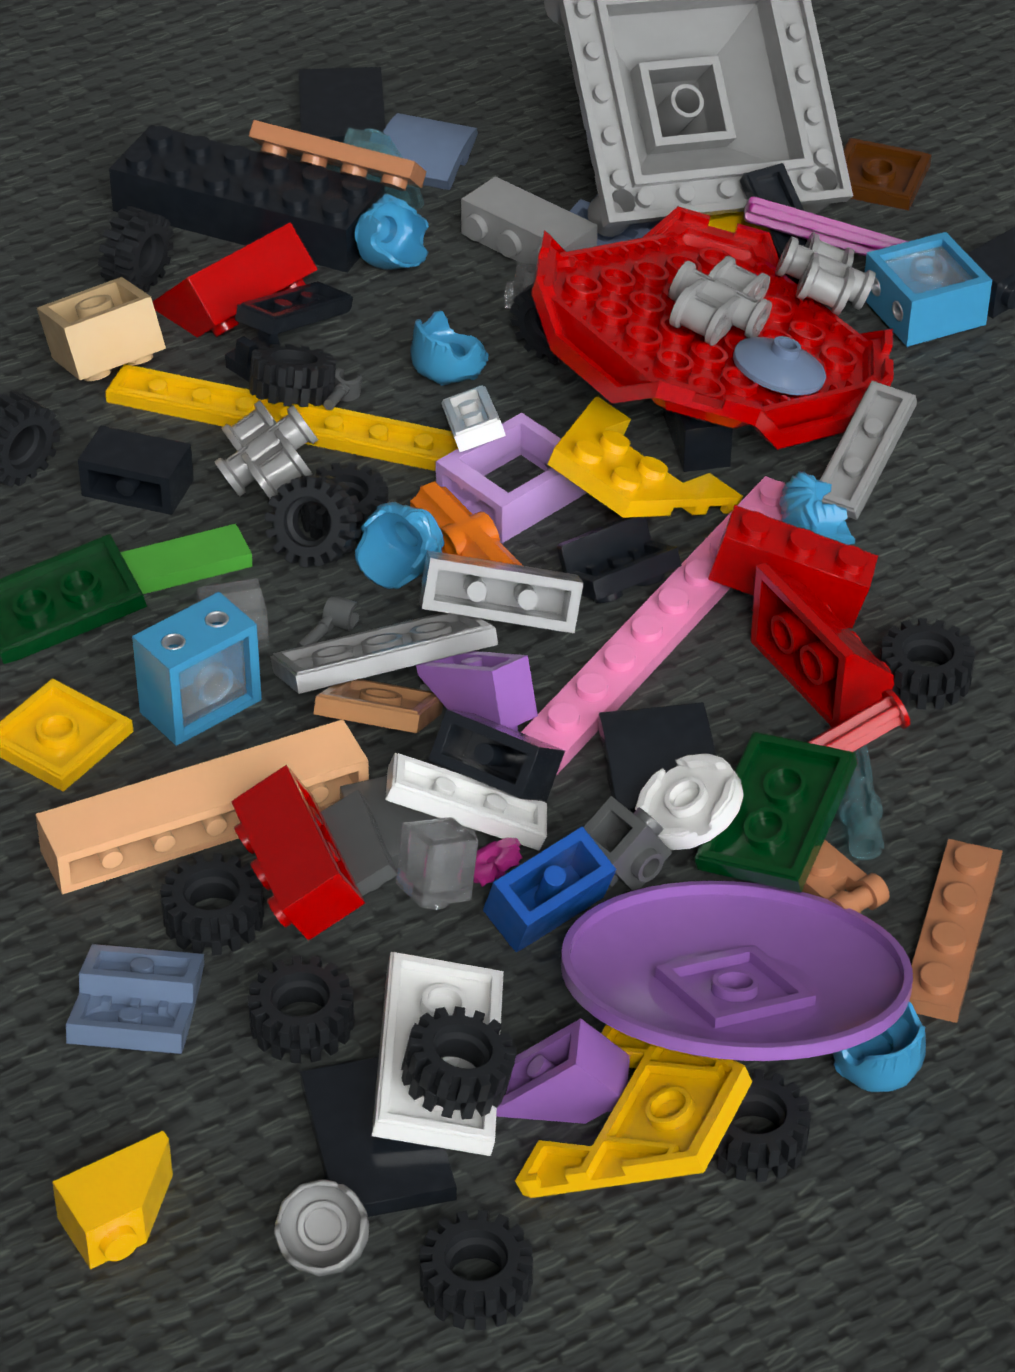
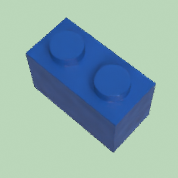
[483,826,617,952]

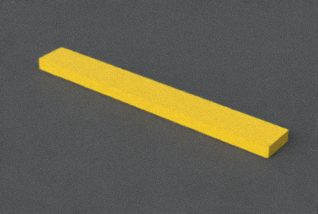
[105,364,458,471]

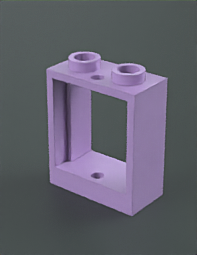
[436,413,587,543]

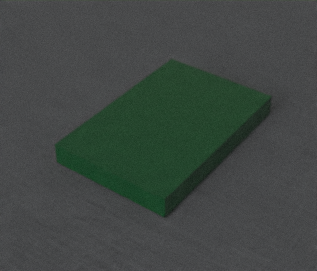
[0,534,147,664]
[695,731,857,893]

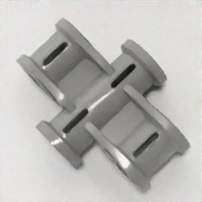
[775,232,876,315]
[669,255,772,346]
[214,400,318,498]

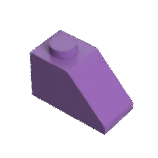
[416,651,538,731]
[496,1018,630,1124]

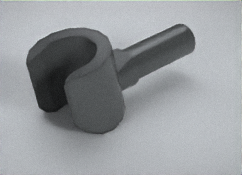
[323,368,362,410]
[297,596,359,647]

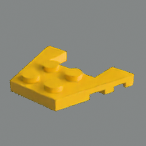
[547,396,743,518]
[515,1024,752,1198]

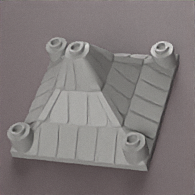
[544,0,853,237]

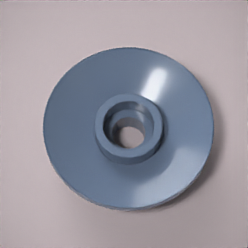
[733,336,826,395]

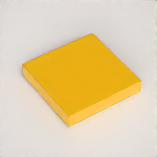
[0,678,133,792]

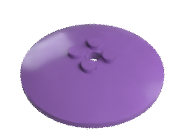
[561,881,913,1061]

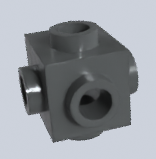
[583,796,672,891]

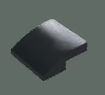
[598,702,716,813]

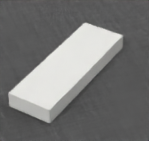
[441,385,506,452]
[385,753,547,851]

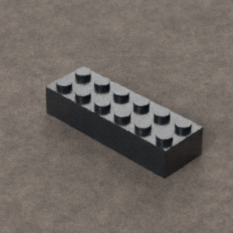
[109,125,385,273]

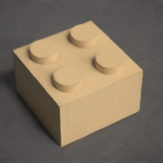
[37,277,166,381]

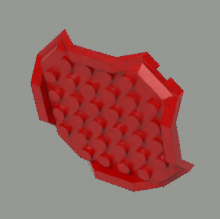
[531,206,894,449]

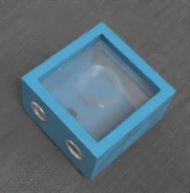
[865,232,992,347]
[132,592,262,746]

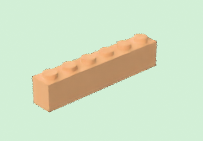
[36,720,369,894]

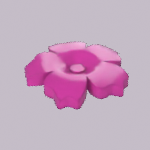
[460,838,523,887]

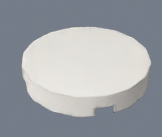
[635,753,744,850]

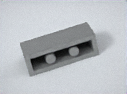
[461,176,598,270]
[419,550,583,633]

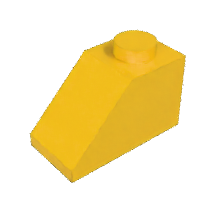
[52,1131,173,1269]

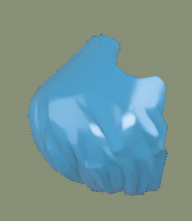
[355,194,429,270]
[410,311,488,385]
[779,471,855,545]
[355,502,445,589]
[833,1002,926,1092]

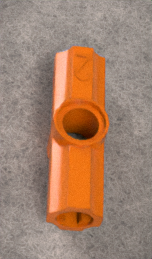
[410,481,523,566]

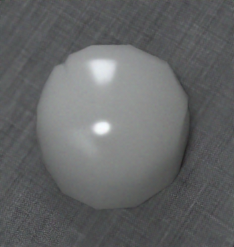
[274,1179,369,1277]

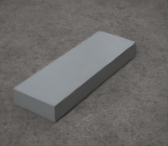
[820,381,917,520]

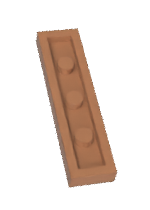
[249,120,427,191]
[909,839,1003,1023]

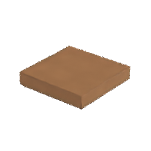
[314,679,443,733]

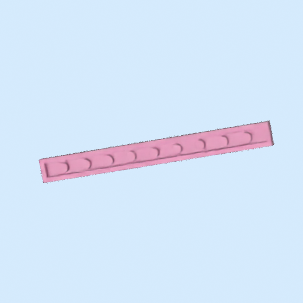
[521,476,785,776]

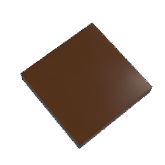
[844,138,932,211]

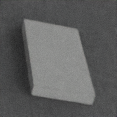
[270,612,498,694]

